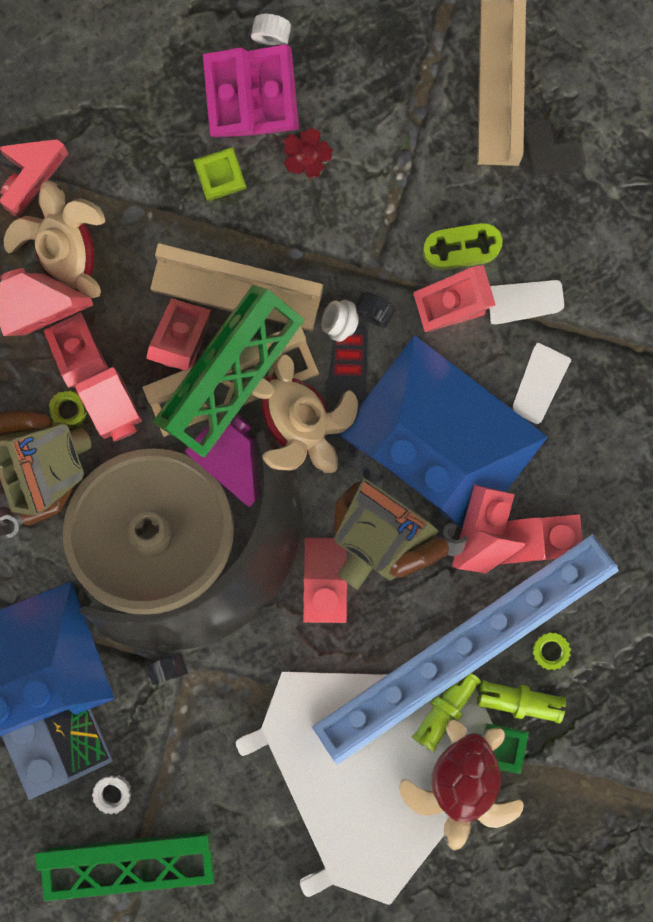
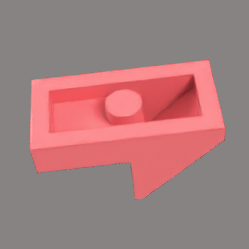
[0,139,69,218]
[413,265,496,332]
[147,298,211,371]
[43,312,108,388]
[452,485,526,573]
[499,514,583,565]

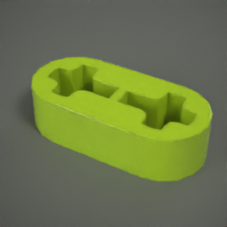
[423,223,502,270]

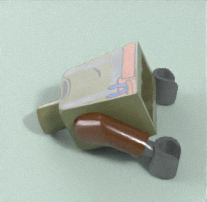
[0,410,91,538]
[334,468,468,590]

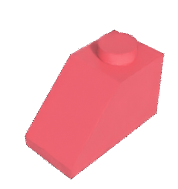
[0,268,93,336]
[74,367,142,442]
[303,538,347,623]

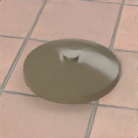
[63,448,234,614]

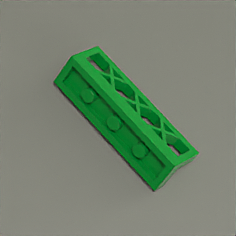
[152,285,305,458]
[35,831,214,901]

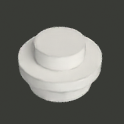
[321,300,359,342]

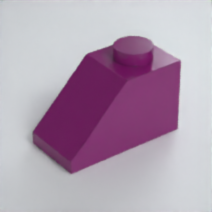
[185,412,260,507]

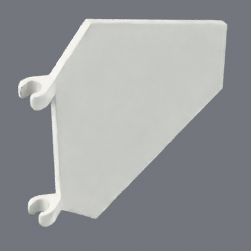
[236,672,493,905]

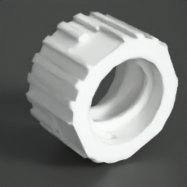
[251,13,291,47]
[92,775,131,815]

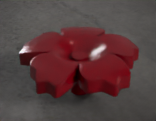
[284,127,333,179]

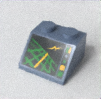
[2,709,113,800]

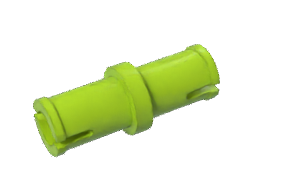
[411,673,481,753]
[477,680,566,724]

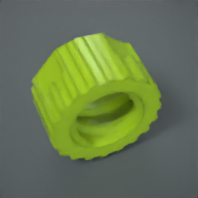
[48,390,88,429]
[532,632,571,670]

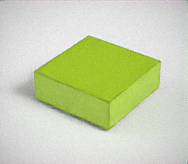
[193,147,246,202]

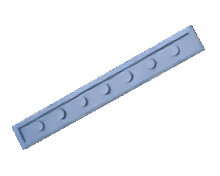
[312,534,619,765]

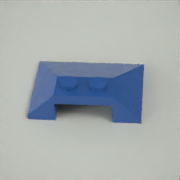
[338,336,547,529]
[0,581,115,736]

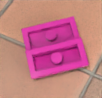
[203,44,299,137]

